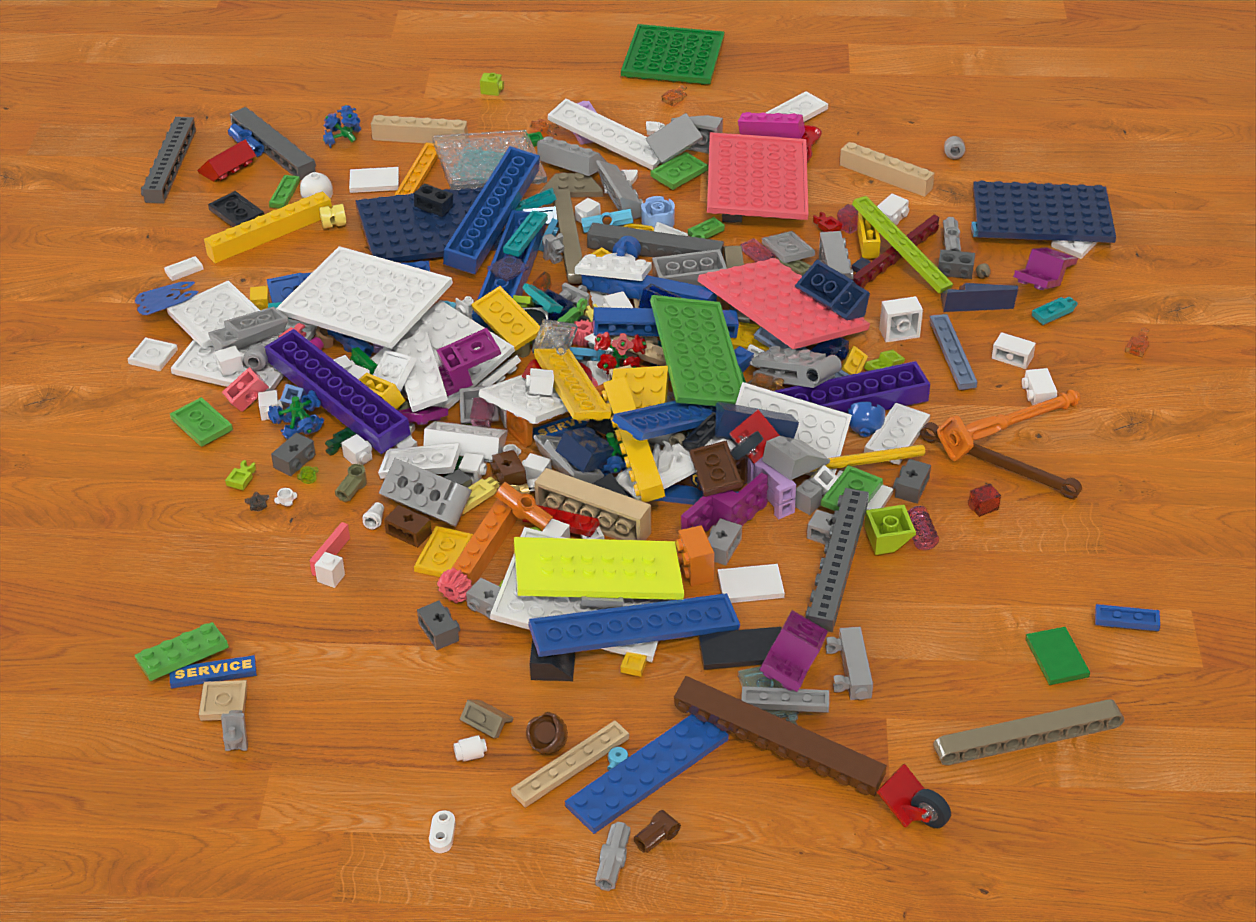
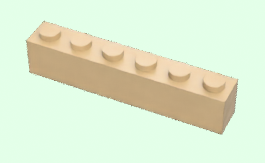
[371,115,468,146]
[840,142,934,197]

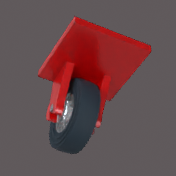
[729,409,780,464]
[877,764,951,828]

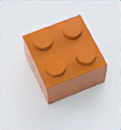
[676,525,714,586]

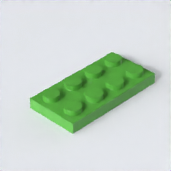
[134,622,229,681]

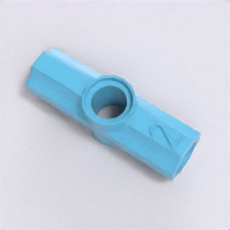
[581,209,633,233]

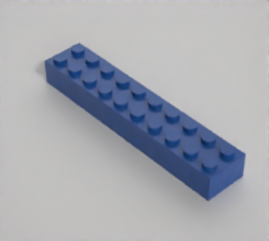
[443,146,540,274]
[472,210,546,332]

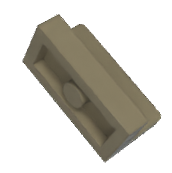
[460,700,514,738]

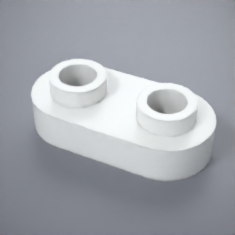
[429,810,456,853]

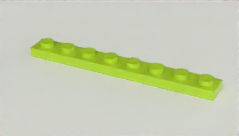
[852,196,953,293]

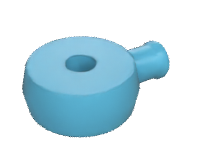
[607,747,629,770]

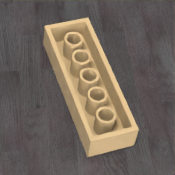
[534,468,651,541]

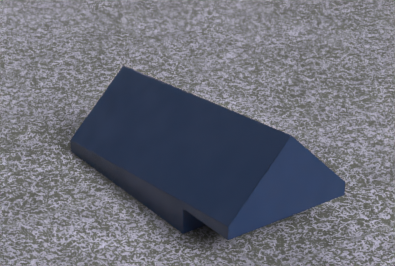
[795,260,870,321]
[941,283,1018,312]
[715,402,799,441]

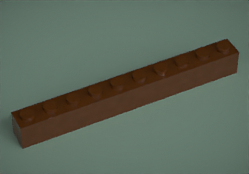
[674,676,887,797]

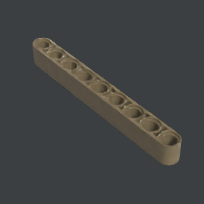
[553,188,582,284]
[933,699,1124,765]

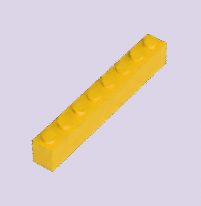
[204,191,332,263]
[601,376,665,502]

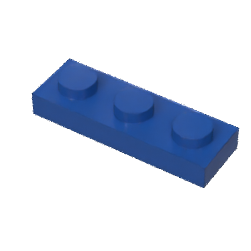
[1095,604,1160,631]

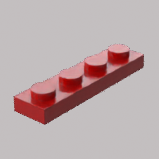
[522,505,600,537]

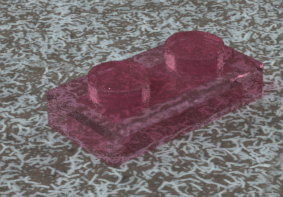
[740,238,775,262]

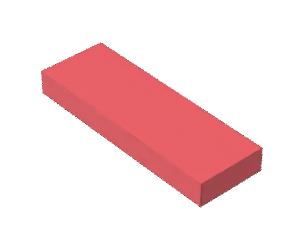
[309,522,350,576]

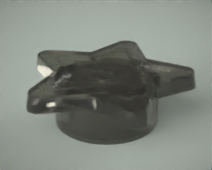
[244,492,270,511]

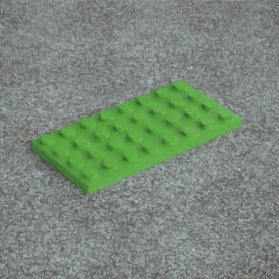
[650,295,743,406]

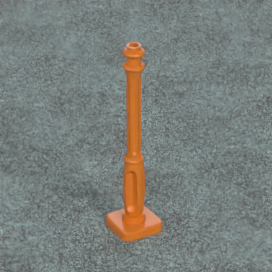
[506,365,648,448]
[937,389,1080,461]

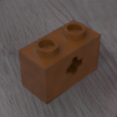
[490,450,527,486]
[384,505,432,548]

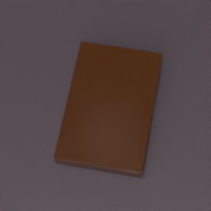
[689,440,743,497]

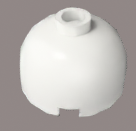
[300,172,333,198]

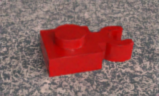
[813,212,842,232]

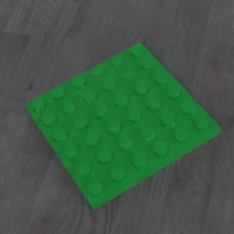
[621,24,725,85]

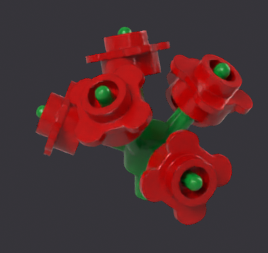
[594,332,647,374]

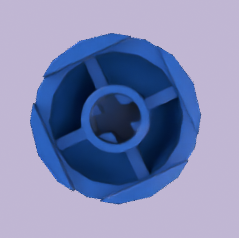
[847,402,886,437]

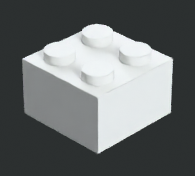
[879,296,923,342]

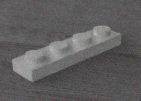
[742,686,829,713]

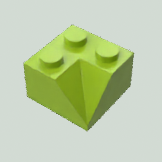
[864,505,916,555]

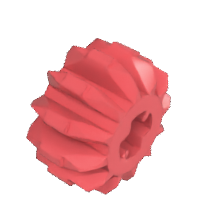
[569,319,593,348]
[437,568,472,604]

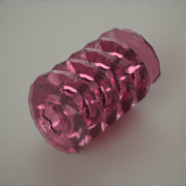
[907,506,939,550]

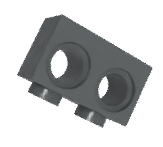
[938,249,975,279]

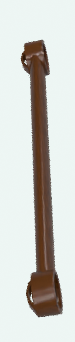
[920,422,1082,499]

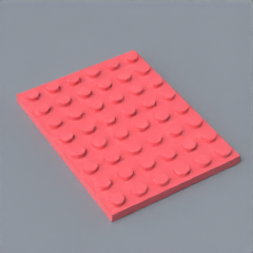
[707,132,808,220]
[698,258,870,349]

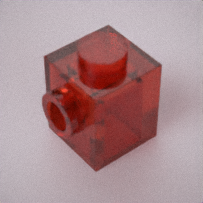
[968,484,1001,517]

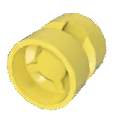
[319,204,347,229]

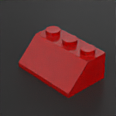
[197,139,256,182]

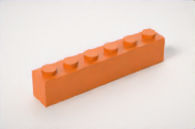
[451,498,518,586]

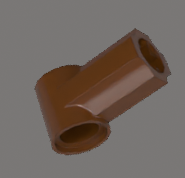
[634,810,681,853]

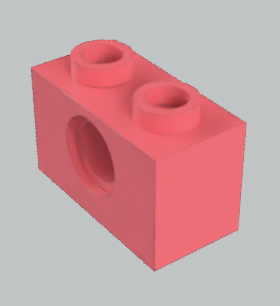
[222,367,269,412]

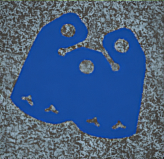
[135,281,198,315]

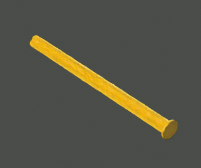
[810,445,925,472]

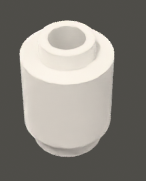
[453,735,487,762]

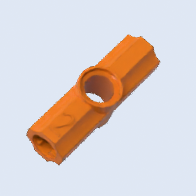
[495,482,553,531]

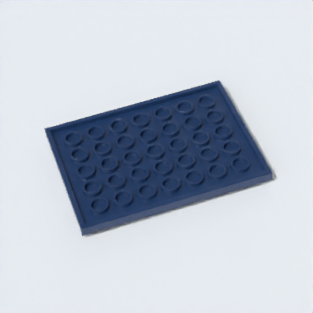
[973,180,1116,243]
[355,185,503,262]

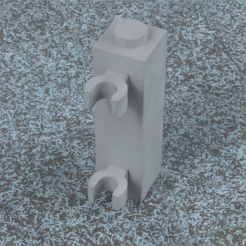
[825,627,873,700]

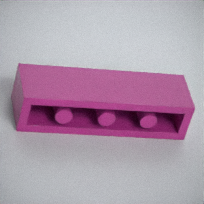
[738,112,805,139]

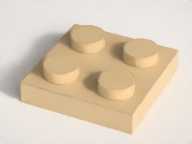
[199,680,248,720]

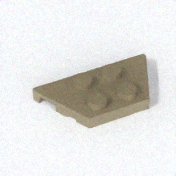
[540,173,603,197]

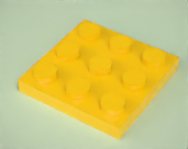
[611,366,669,417]

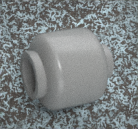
[944,136,966,159]
[243,344,268,371]

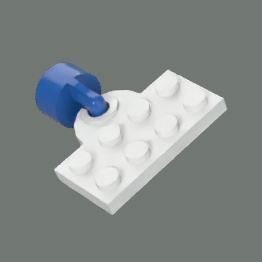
[575,236,652,281]

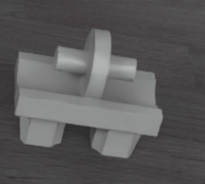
[542,233,565,264]
[558,282,590,310]
[221,710,248,751]

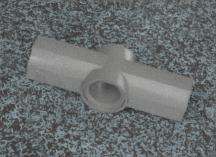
[943,217,961,252]
[595,822,631,891]

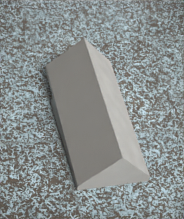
[208,307,288,351]
[533,434,604,484]

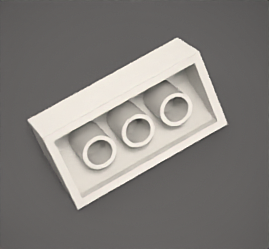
[424,421,507,462]

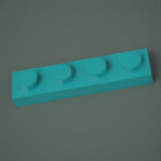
[503,210,548,257]

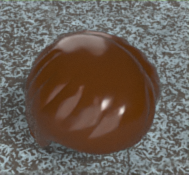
[526,712,568,754]

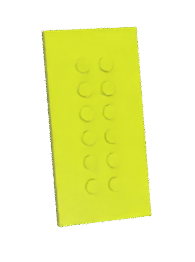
[513,537,684,600]

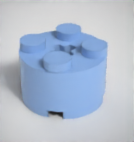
[641,196,675,228]

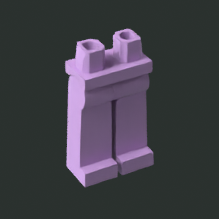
[747,457,796,520]

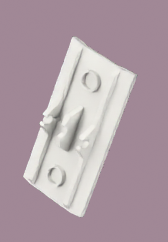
[615,436,736,501]

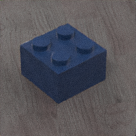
[555,427,614,473]

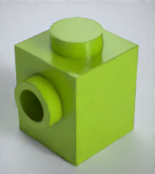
[480,73,504,96]

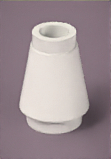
[363,503,384,529]

